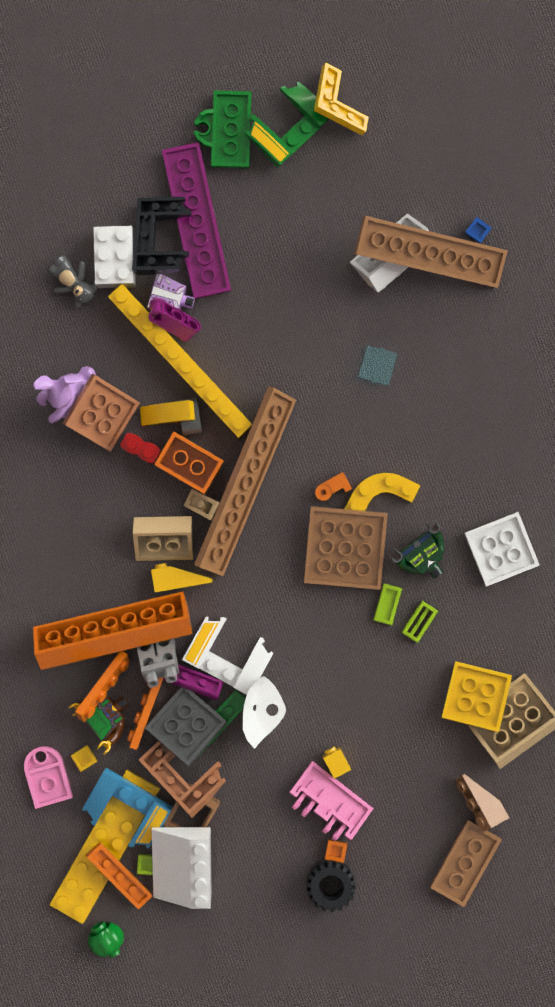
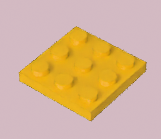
[442,661,512,733]

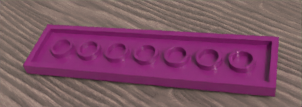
[162,142,231,299]

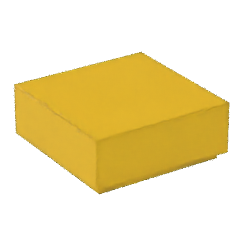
[71,745,97,772]

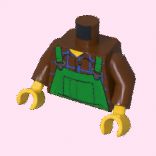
[68,696,129,755]

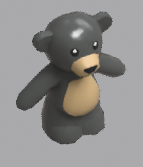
[47,255,98,308]

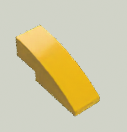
[140,400,195,426]

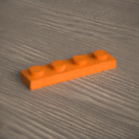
[75,651,130,722]
[127,678,163,750]
[86,842,152,910]

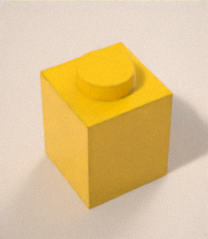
[323,746,351,779]

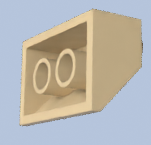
[133,516,193,561]

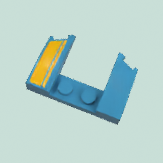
[82,768,173,848]

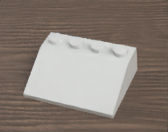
[152,827,211,909]

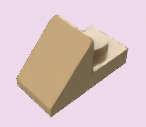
[184,489,220,520]

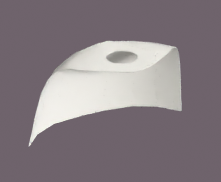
[243,676,286,749]

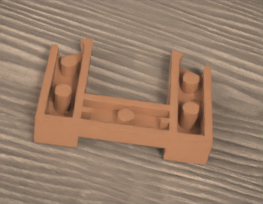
[139,741,226,818]

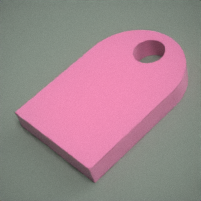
[24,746,73,809]

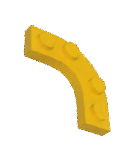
[345,473,420,511]

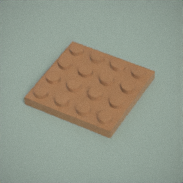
[304,506,388,590]

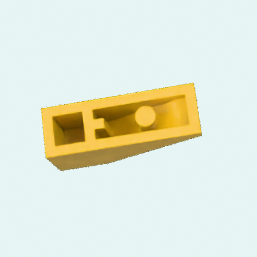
[151,563,213,592]

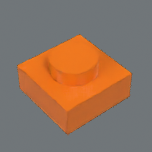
[325,839,347,863]

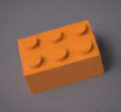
[154,432,224,495]

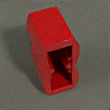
[120,433,162,464]

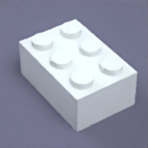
[94,226,136,288]

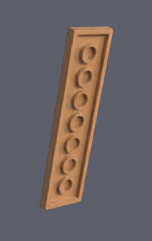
[354,215,508,288]

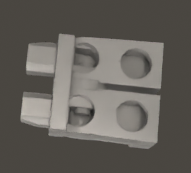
[136,638,179,688]

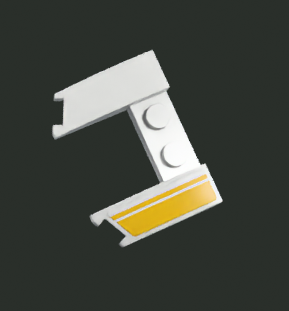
[182,617,273,695]

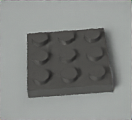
[145,687,227,767]

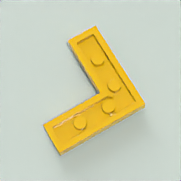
[314,63,368,135]

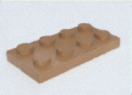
[430,819,502,907]

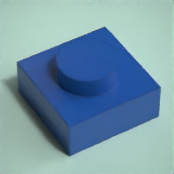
[464,217,492,244]

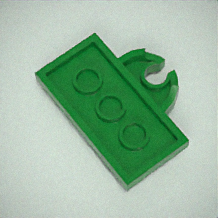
[194,90,252,169]

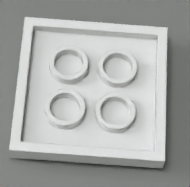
[464,512,540,587]

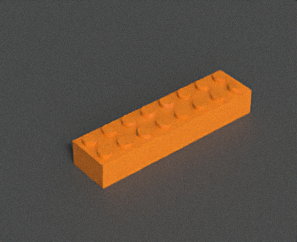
[33,591,193,670]

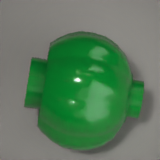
[88,921,124,958]

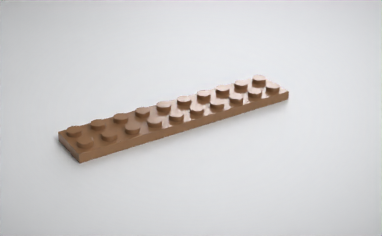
[194,386,296,576]

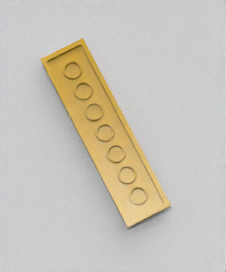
[50,769,160,924]

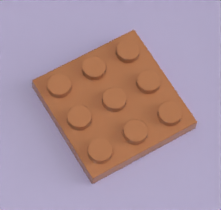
[63,373,140,452]

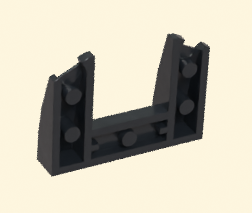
[132,197,192,276]

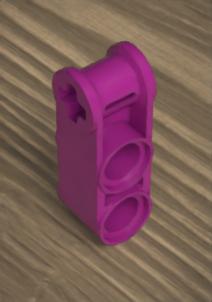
[148,298,201,342]

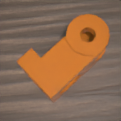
[315,472,352,501]

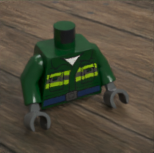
[388,520,445,579]

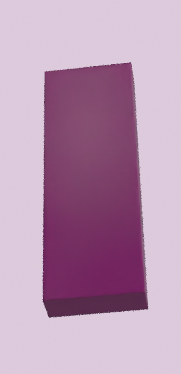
[163,664,224,700]

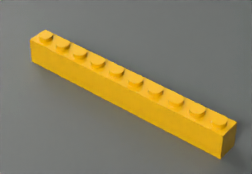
[108,284,252,439]

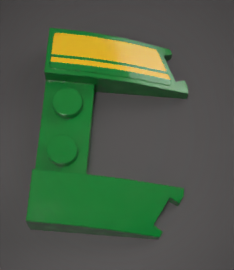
[245,82,330,168]

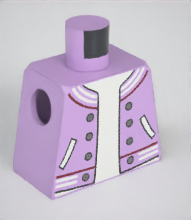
[147,274,195,311]

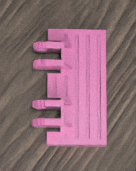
[289,761,374,841]

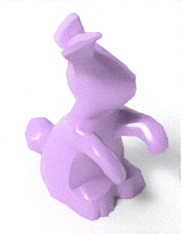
[33,366,96,424]

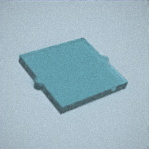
[358,345,398,386]

